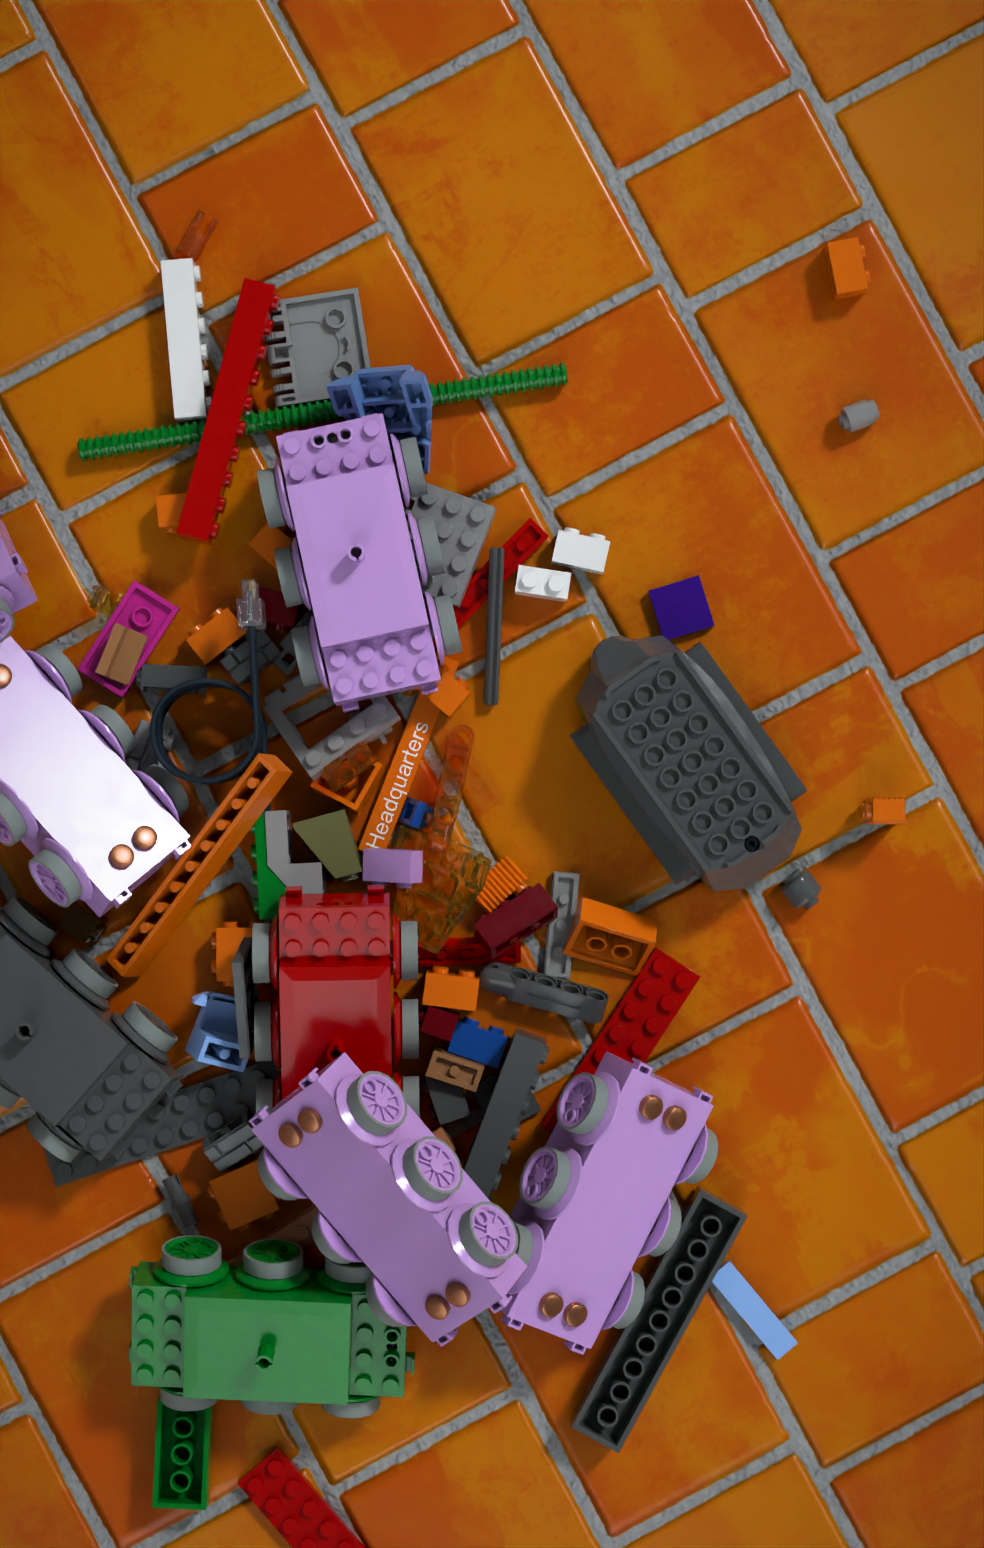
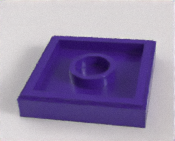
[648,575,715,640]

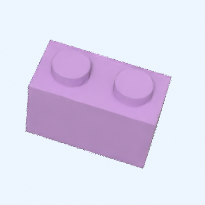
[362,848,423,888]

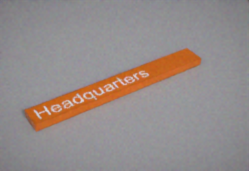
[358,653,460,851]

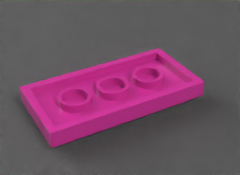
[78,580,180,698]

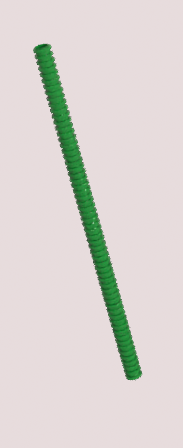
[77,362,568,462]

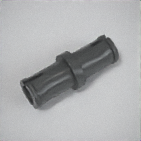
[162,1173,200,1229]

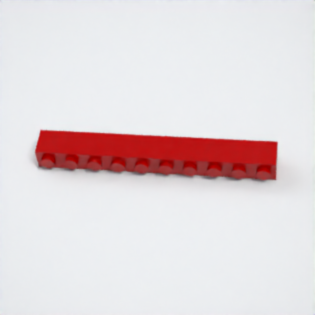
[176,278,280,546]

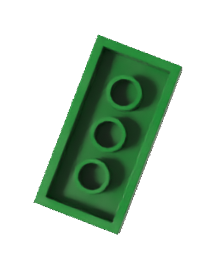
[152,1395,214,1510]

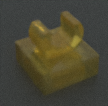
[87,583,123,617]

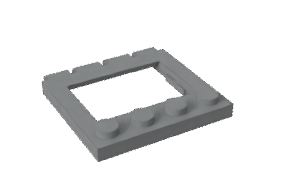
[263,673,401,781]

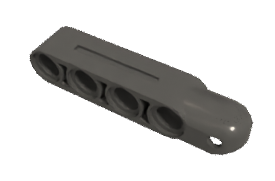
[478,962,609,1023]

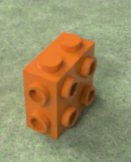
[211,921,266,986]
[207,1158,283,1232]

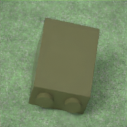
[292,809,363,882]

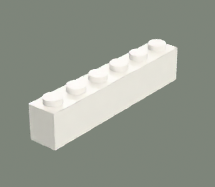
[161,258,212,423]

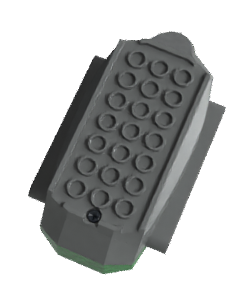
[569,635,807,891]

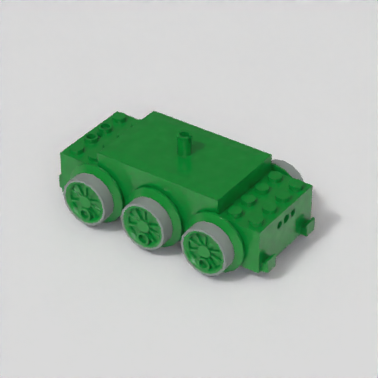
[129,1235,415,1418]

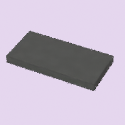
[232,937,259,1059]

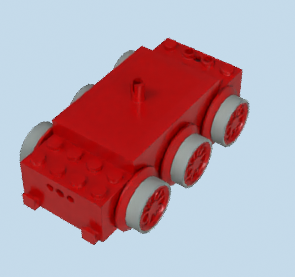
[252,885,420,1138]

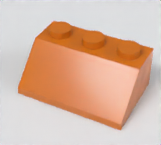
[563,897,658,976]

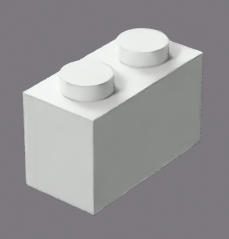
[551,527,610,575]
[515,565,571,602]

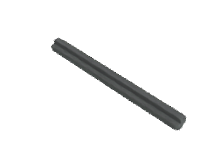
[484,547,505,705]

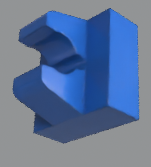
[398,796,433,829]

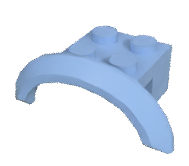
[185,991,248,1072]

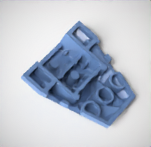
[326,364,433,474]

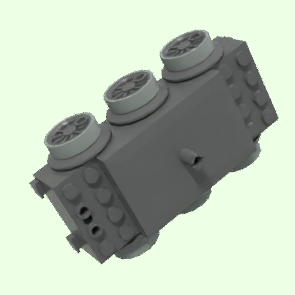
[0,895,183,1163]

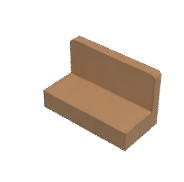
[95,623,148,685]
[425,1045,484,1092]

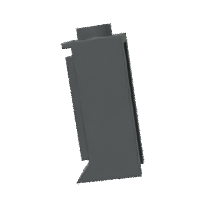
[136,664,209,698]

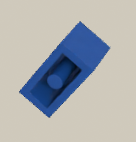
[447,1017,508,1068]

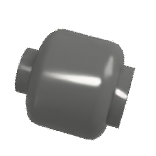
[781,869,821,909]

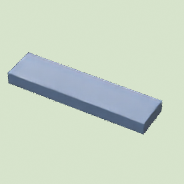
[712,1259,798,1360]

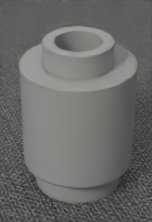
[838,399,880,433]

